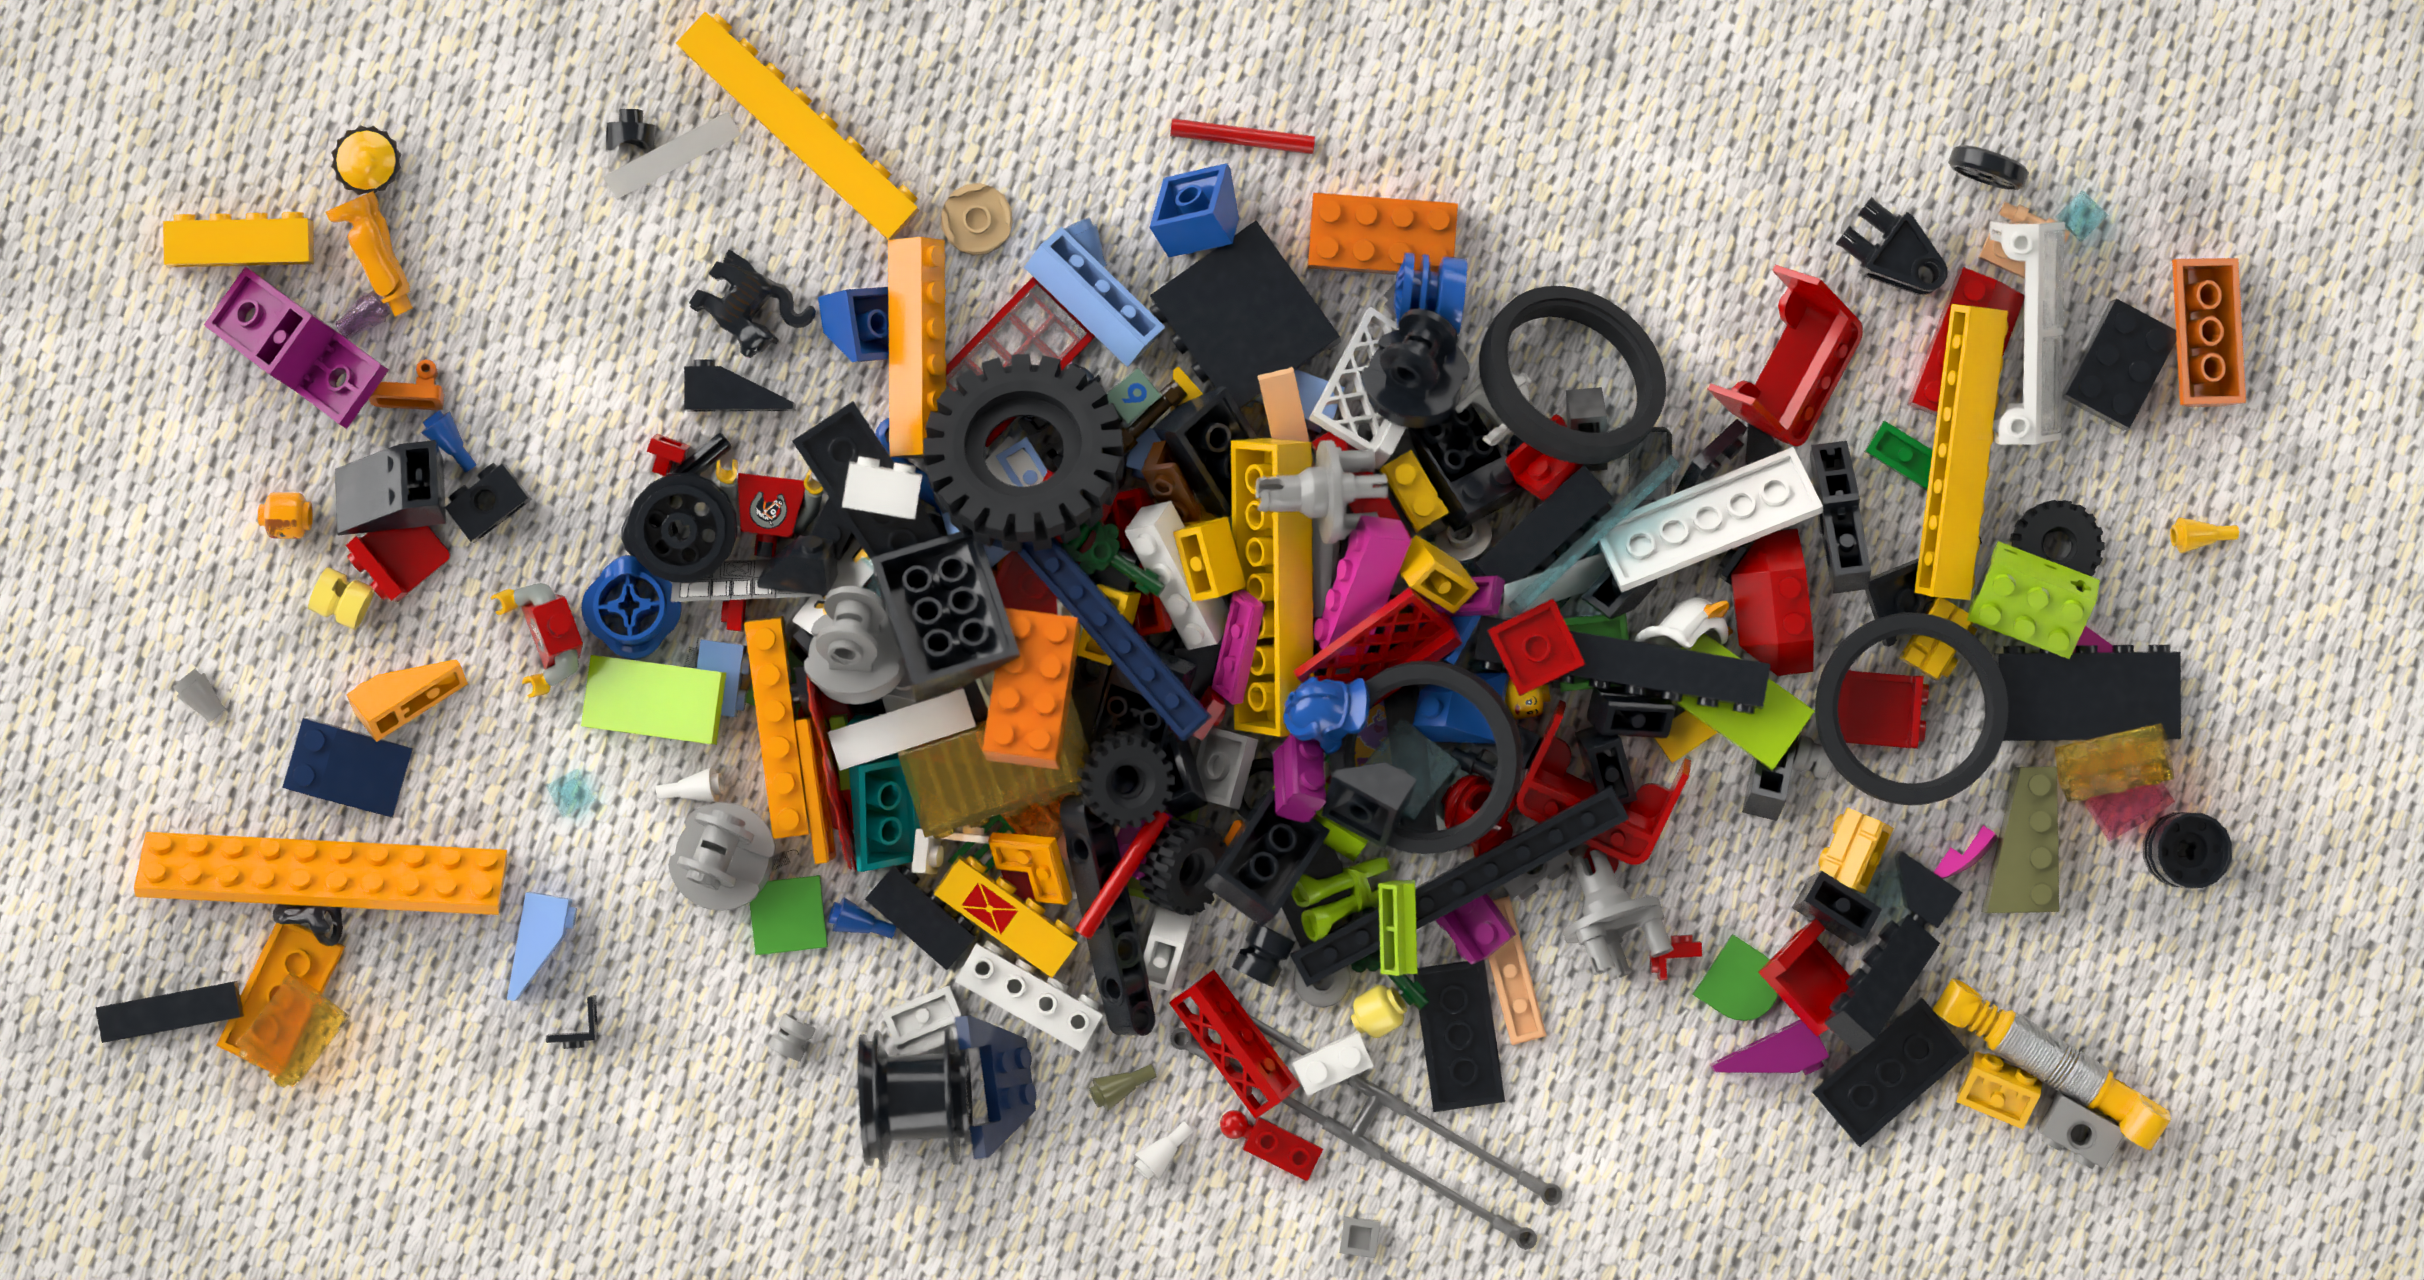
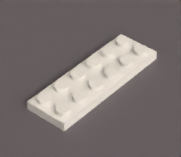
[1592,447,1823,593]

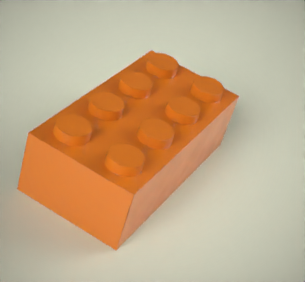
[1307,193,1458,275]
[982,608,1081,770]

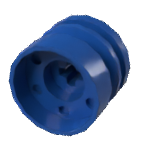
[1393,252,1467,335]

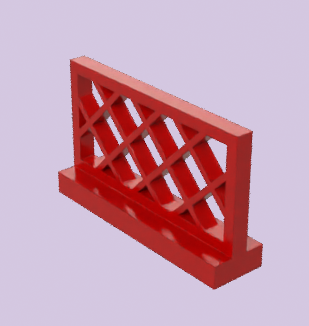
[1294,587,1463,708]

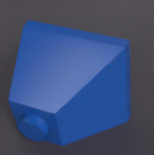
[818,287,889,363]
[1413,673,1509,743]

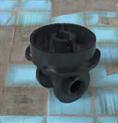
[1361,309,1470,428]

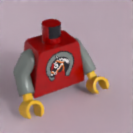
[716,459,824,558]
[490,583,583,698]

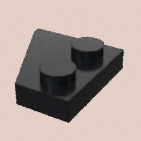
[1674,419,1747,494]

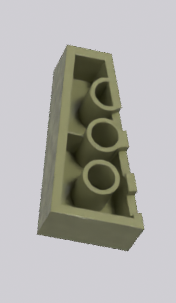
[1981,766,2059,913]

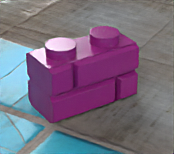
[1273,734,1326,823]

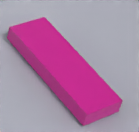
[1212,590,1265,704]

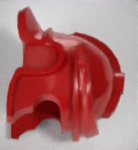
[1441,775,1518,857]

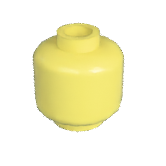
[1351,985,1407,1038]

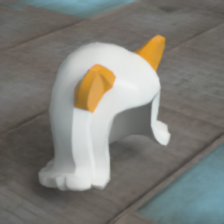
[1635,597,1733,650]

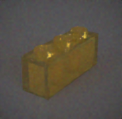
[2055,724,2174,802]

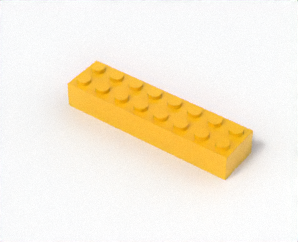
[1231,438,1314,737]

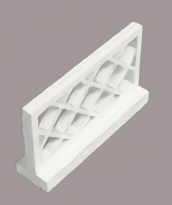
[1309,307,1406,470]

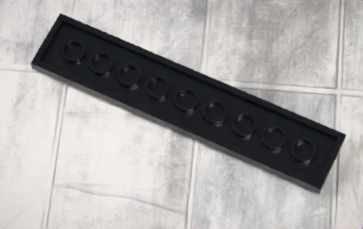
[792,401,989,733]

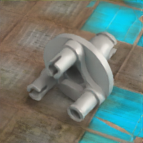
[1256,440,1388,544]
[1563,850,1674,980]

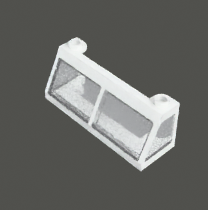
[1990,222,2065,444]

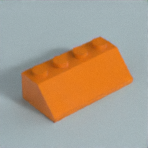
[2172,258,2246,407]

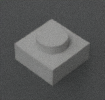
[1339,1216,1381,1258]

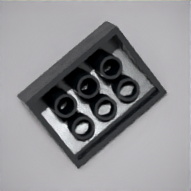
[872,529,1020,703]

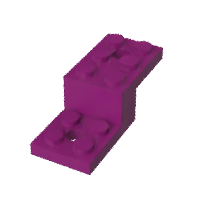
[204,266,389,429]

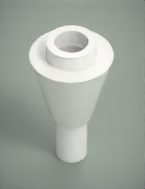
[656,767,725,802]
[1134,1121,1193,1181]

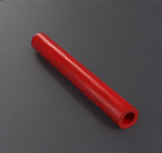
[1170,118,1315,154]
[1075,810,1170,940]

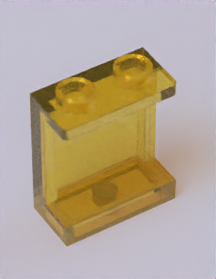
[235,972,351,1088]

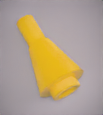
[2170,517,2239,553]

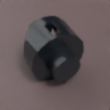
[605,109,655,154]

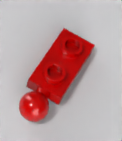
[1220,1110,1323,1181]

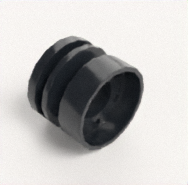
[2143,812,2232,888]

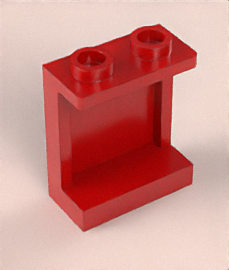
[1838,670,1929,749]
[1758,918,1850,1037]

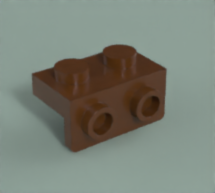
[1141,440,1202,523]

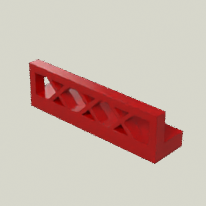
[1169,969,1300,1119]

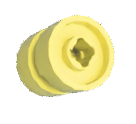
[308,567,374,630]

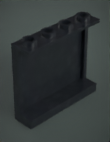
[1149,220,1341,409]

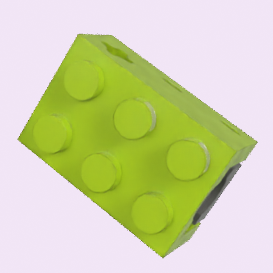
[1967,541,2100,659]

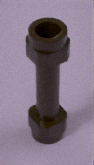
[1120,380,1188,455]

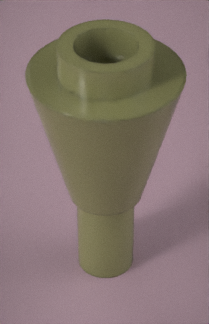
[1089,1064,1157,1111]

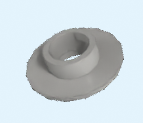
[1293,966,1351,1008]

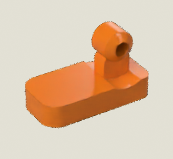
[369,360,444,410]

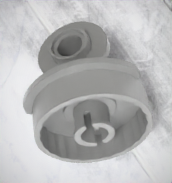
[804,586,905,704]
[668,802,776,911]

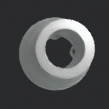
[173,668,226,723]

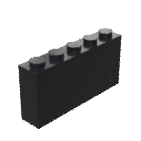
[1994,644,2181,741]

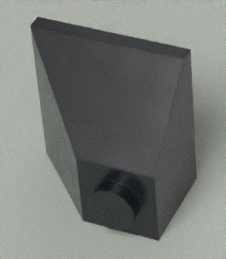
[1321,762,1417,849]

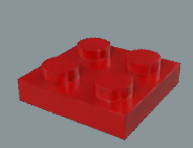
[1487,598,1586,697]

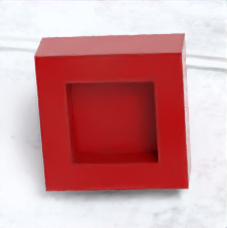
[647,434,691,476]

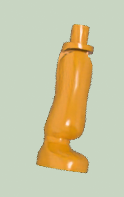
[325,191,413,316]

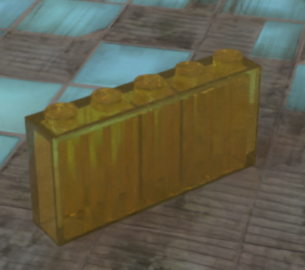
[898,693,1091,839]

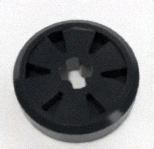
[1948,145,2029,190]

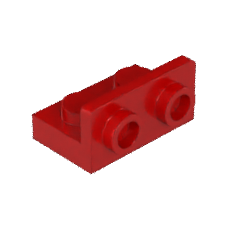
[1505,414,1584,501]

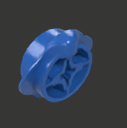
[581,555,682,660]

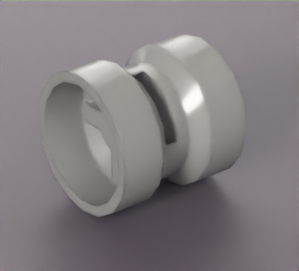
[1792,735,1832,780]
[768,1013,816,1062]

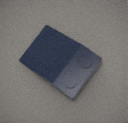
[282,718,413,818]

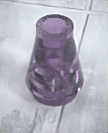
[335,290,391,339]

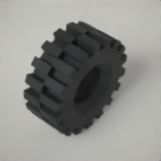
[2010,500,2105,577]
[1077,731,1175,828]
[1139,818,1227,916]

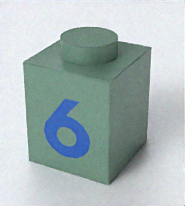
[1107,367,1161,424]

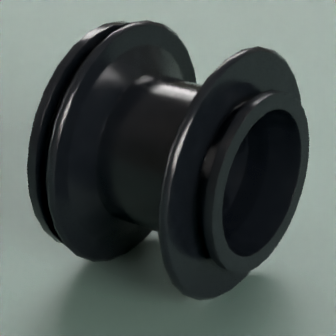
[857,1026,973,1169]

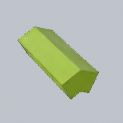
[1378,880,1417,976]

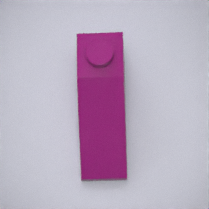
[1710,1019,1829,1075]

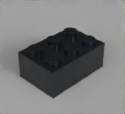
[2062,298,2177,431]
[1203,788,1330,927]

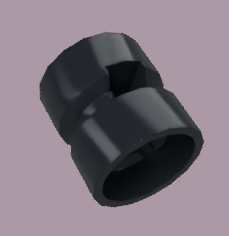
[1232,922,1296,987]

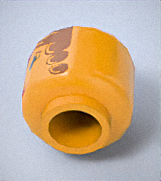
[258,492,313,539]

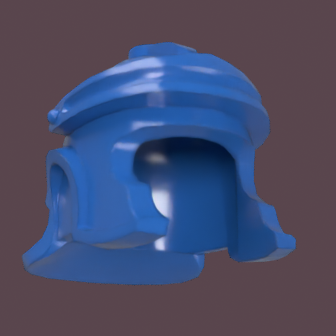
[1283,677,1369,755]

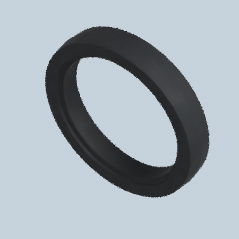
[1479,286,1666,464]
[1815,612,2008,805]
[1329,661,1523,854]

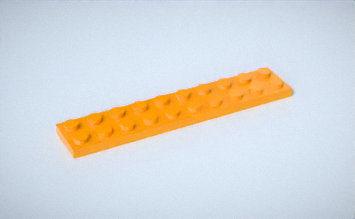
[134,832,508,915]

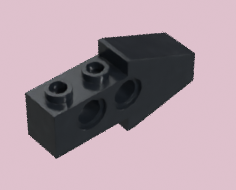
[1810,441,1871,594]

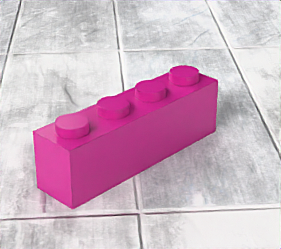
[1314,515,1411,656]

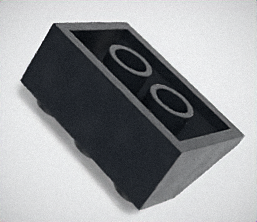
[1153,386,1258,517]

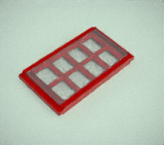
[946,277,1095,448]

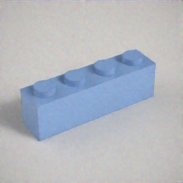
[1024,226,1165,367]

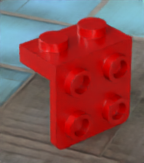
[345,526,451,602]

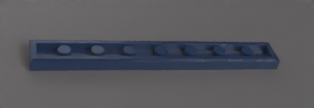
[1018,537,1212,741]

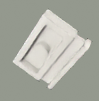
[882,985,962,1056]

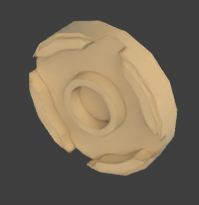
[941,183,1013,255]

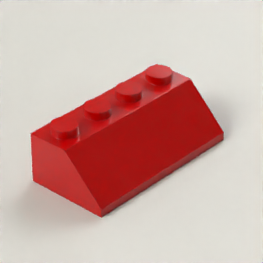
[1907,267,2025,416]

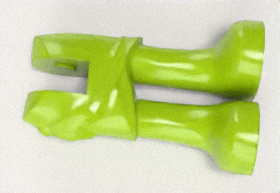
[1291,857,1391,941]

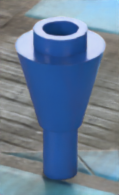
[421,410,477,473]
[828,897,896,939]

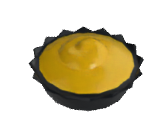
[331,125,401,195]

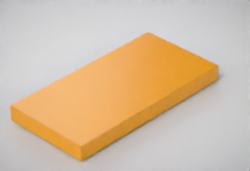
[216,923,346,1077]

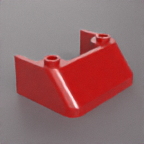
[1707,264,1863,447]
[1516,700,1691,865]

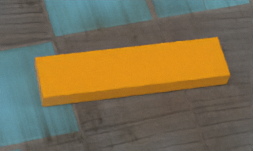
[795,716,836,864]

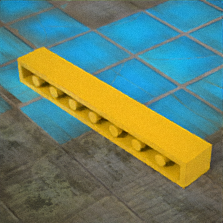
[676,12,919,240]
[1914,304,2008,600]

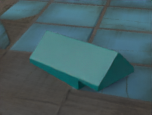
[845,715,920,872]

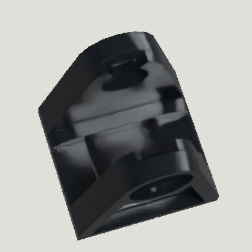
[1835,196,1948,295]

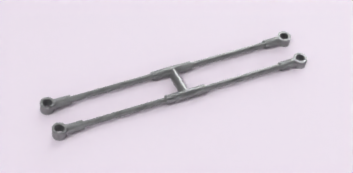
[1170,1013,1562,1250]

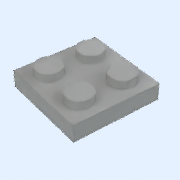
[1193,727,1258,810]

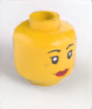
[1505,674,1550,720]

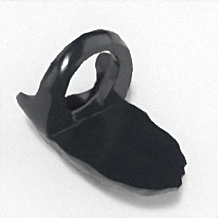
[273,904,343,946]

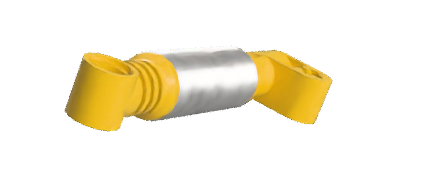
[1932,978,2171,1151]

